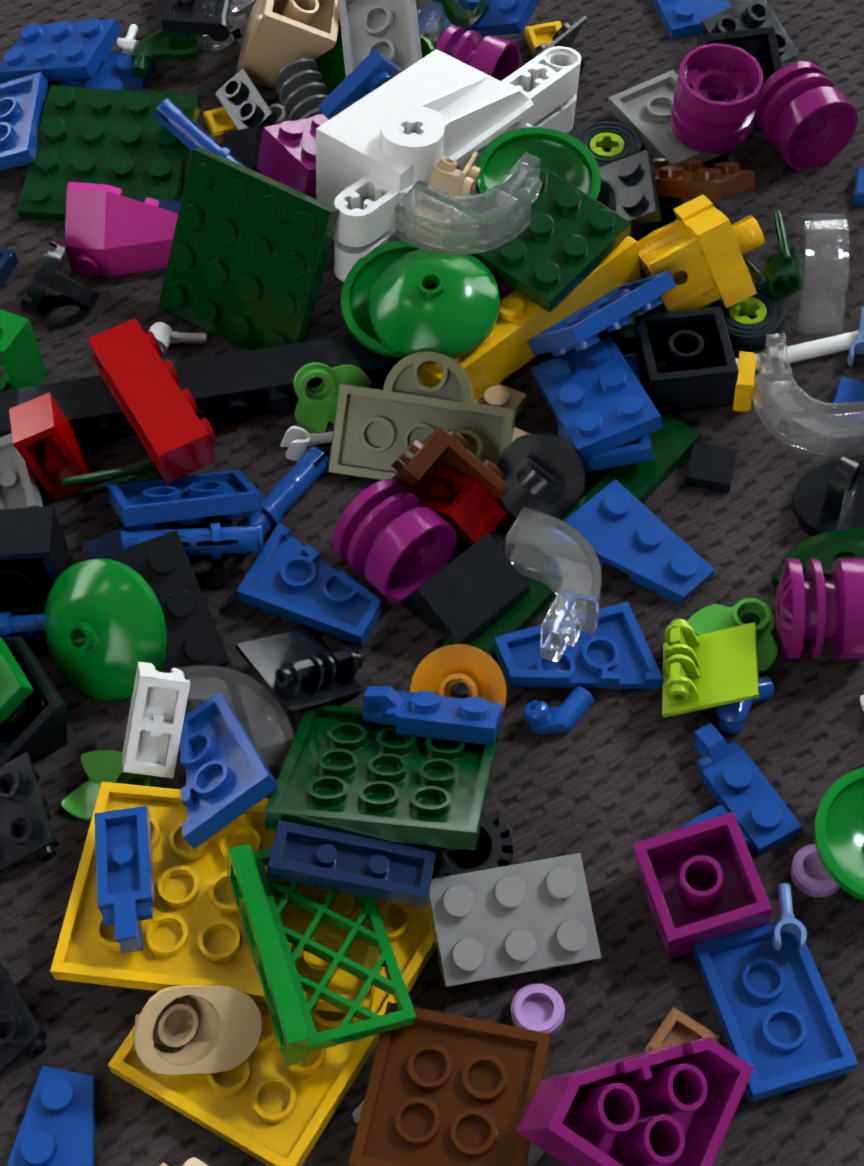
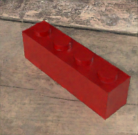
[88,318,217,484]

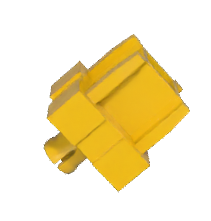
[637,194,765,312]

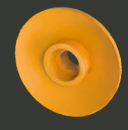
[410,644,507,711]

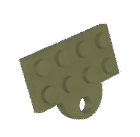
[328,351,517,480]

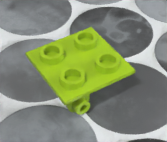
[662,619,759,718]

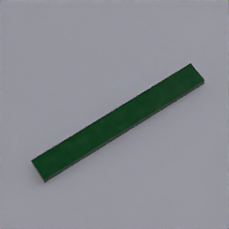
[442,413,701,660]

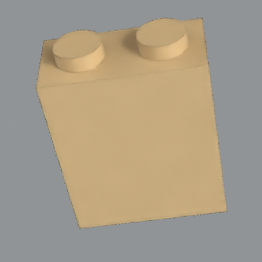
[236,0,340,88]

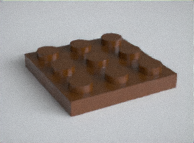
[348,1002,550,1166]

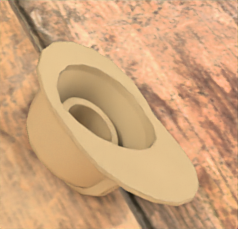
[133,985,262,1075]

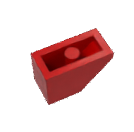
[9,392,94,501]
[408,465,506,545]

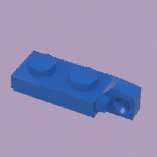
[363,686,503,745]
[692,723,802,857]
[94,806,155,954]

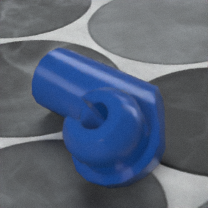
[716,675,774,734]
[523,686,594,735]

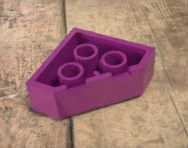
[516,1037,754,1166]

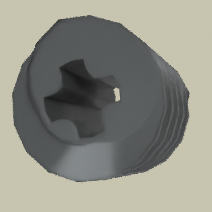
[274,58,328,121]

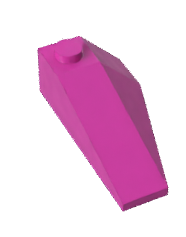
[65,182,178,277]

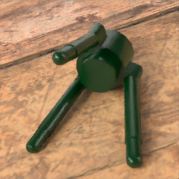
[742,210,803,298]
[62,459,162,538]

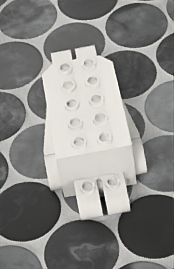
[315,46,581,282]

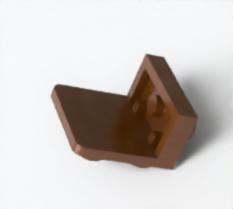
[391,426,509,501]

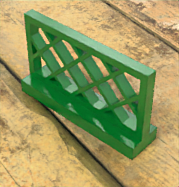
[227,843,416,1067]

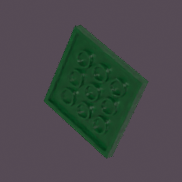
[16,86,201,222]
[158,148,340,351]
[265,704,501,850]

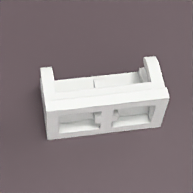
[122,661,190,778]

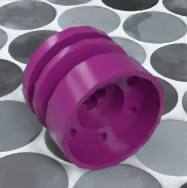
[434,25,520,81]
[670,43,763,154]
[753,61,858,170]
[332,479,457,603]
[775,558,864,660]

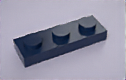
[267,820,437,908]

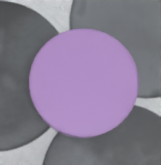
[791,844,840,897]
[511,984,565,1038]

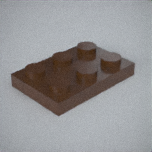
[652,158,755,201]

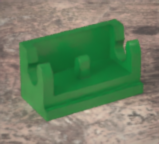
[0,309,47,392]

